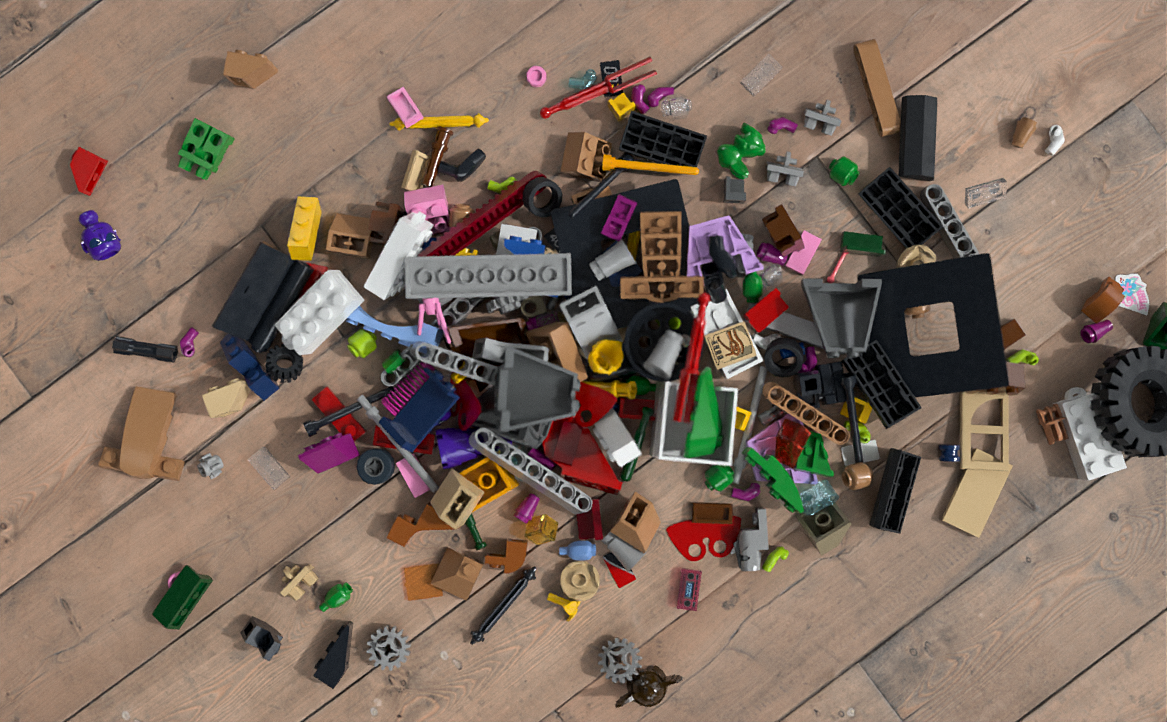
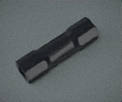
[112,336,178,363]

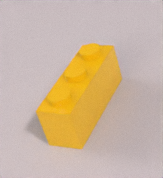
[287,196,322,261]

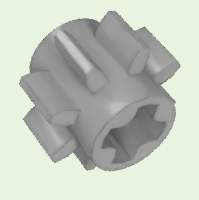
[197,453,223,479]

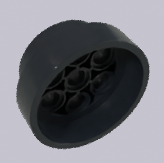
[624,303,704,382]

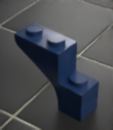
[220,334,280,401]

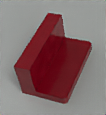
[576,497,603,540]

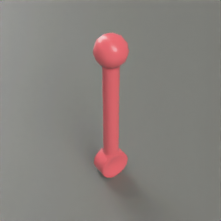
[827,252,849,283]

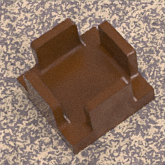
[368,201,405,246]
[762,204,805,257]

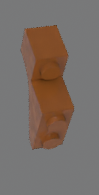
[386,502,460,547]

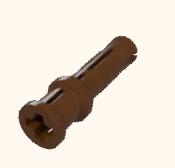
[421,126,454,187]

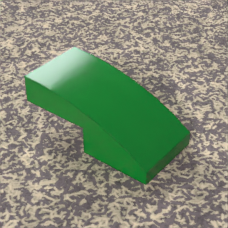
[382,349,406,374]

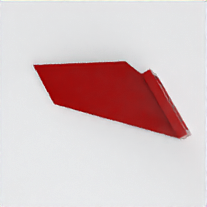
[542,414,623,495]

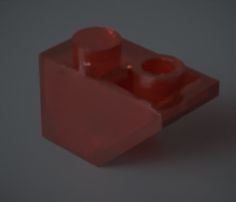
[775,418,811,469]

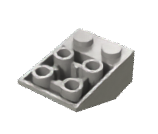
[559,286,623,359]

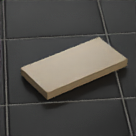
[941,448,1013,538]

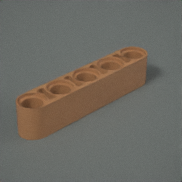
[853,39,901,137]
[762,382,850,445]

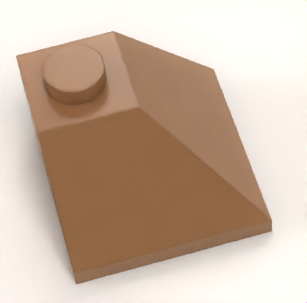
[431,547,484,601]

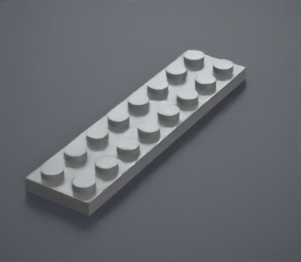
[404,253,572,299]

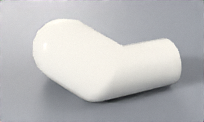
[1045,125,1064,156]
[752,333,781,350]

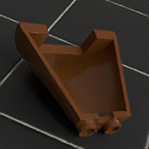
[443,317,530,398]

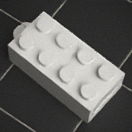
[364,211,433,300]
[275,270,364,355]
[690,289,763,379]
[1053,387,1127,481]

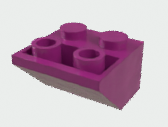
[297,433,360,474]

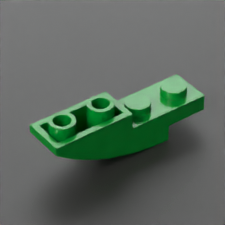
[742,447,804,514]

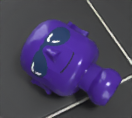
[78,210,121,261]

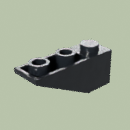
[313,621,353,689]

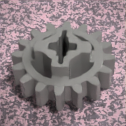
[485,296,529,315]
[366,625,411,671]
[598,638,642,683]

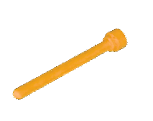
[602,154,699,175]

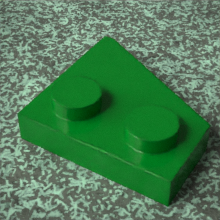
[794,430,834,478]

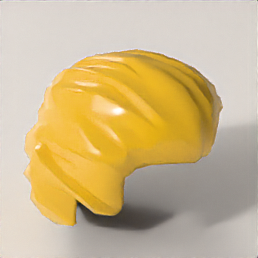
[588,339,624,375]

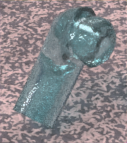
[569,69,597,89]

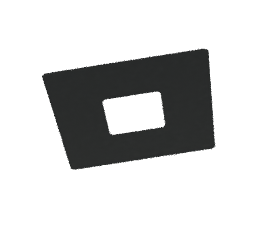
[551,179,708,329]
[858,253,1009,398]

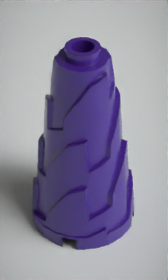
[435,428,512,469]

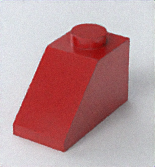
[70,147,108,196]

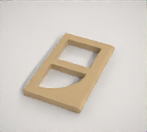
[960,391,1009,471]

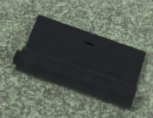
[212,242,315,353]

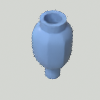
[559,541,596,561]

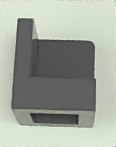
[723,176,746,204]

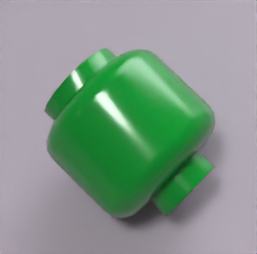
[828,156,860,186]
[704,464,734,492]

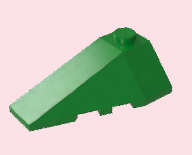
[684,367,724,458]

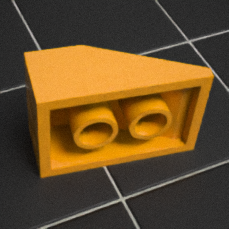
[459,450,519,512]

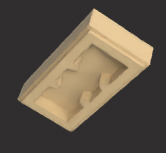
[401,150,430,191]

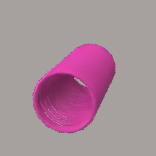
[381,361,435,417]

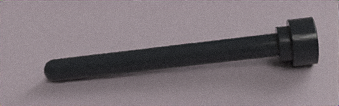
[568,153,634,219]
[839,373,863,463]
[303,386,395,437]

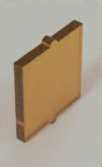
[404,563,443,601]

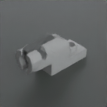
[733,507,769,571]

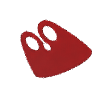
[450,371,481,431]
[561,382,617,427]
[666,516,742,561]

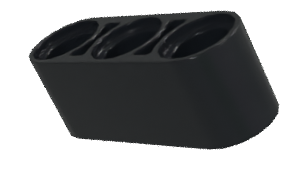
[701,261,727,304]

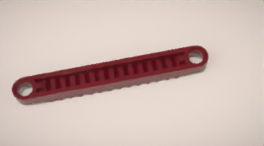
[416,171,547,257]

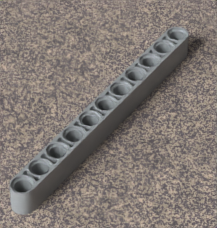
[381,227,542,386]

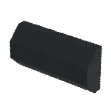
[898,95,938,181]
[619,111,707,167]
[858,167,943,249]
[842,340,922,429]
[869,448,921,534]

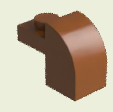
[1081,276,1125,324]
[485,539,528,574]

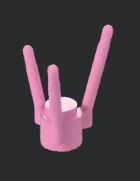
[417,298,451,344]

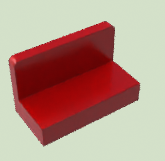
[743,288,789,333]

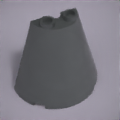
[801,278,882,358]
[494,347,580,431]
[465,385,552,446]

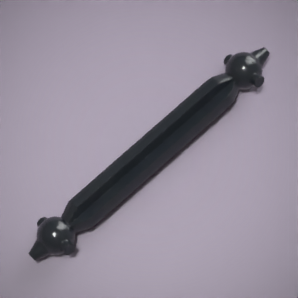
[470,566,537,645]

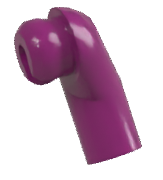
[647,87,674,107]
[768,117,798,134]
[798,346,817,373]
[731,483,761,501]

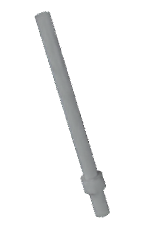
[733,366,768,484]
[356,395,439,493]

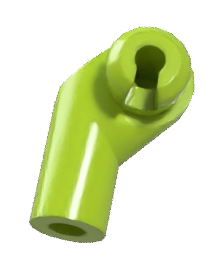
[487,177,517,194]
[1006,349,1039,365]
[844,421,871,444]
[762,546,789,572]

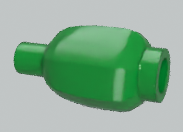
[742,271,763,303]
[622,376,656,395]
[319,582,353,612]

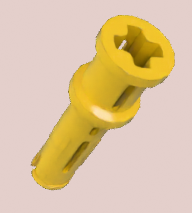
[582,380,637,399]

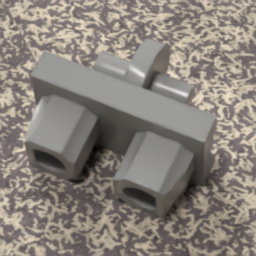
[804,100,841,135]
[766,151,804,186]

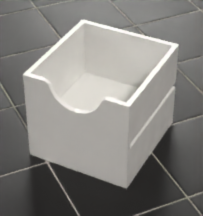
[649,382,738,466]

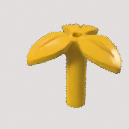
[547,593,581,622]

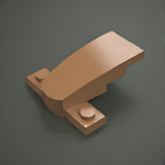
[621,211,703,303]
[98,386,185,481]

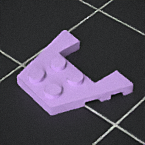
[686,215,764,286]
[745,413,818,484]

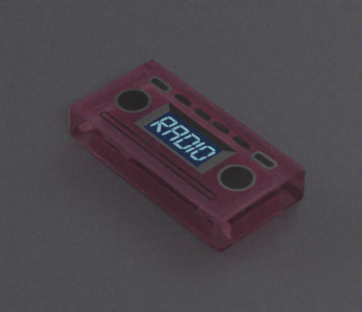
[676,568,702,611]

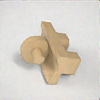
[280,564,319,601]

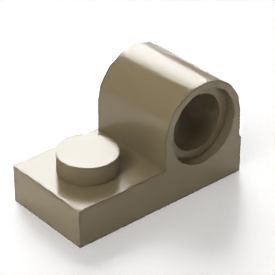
[521,296,548,318]

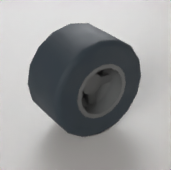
[356,448,395,485]

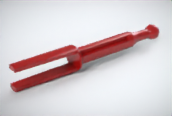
[540,57,657,119]
[673,293,710,424]

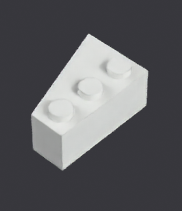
[592,408,641,467]

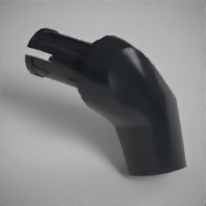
[438,148,486,182]
[709,236,738,278]

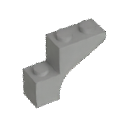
[472,338,549,364]

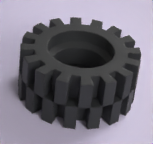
[265,344,303,383]

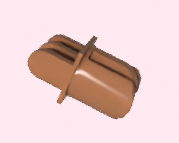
[1036,403,1069,445]

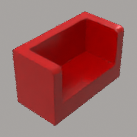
[618,397,657,421]

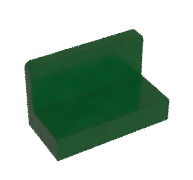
[840,231,886,257]

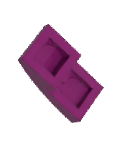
[601,194,638,241]

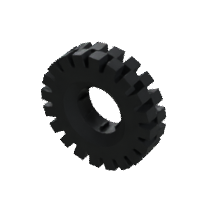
[1091,346,1167,458]

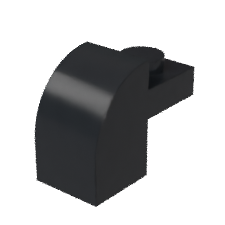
[793,370,822,410]
[241,616,283,661]

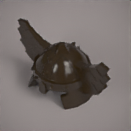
[615,665,683,708]

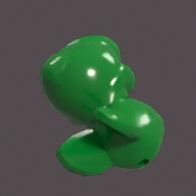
[716,122,766,179]

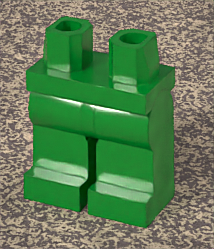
[178,118,235,180]

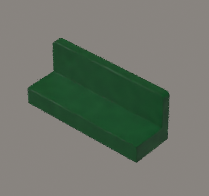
[152,565,213,630]

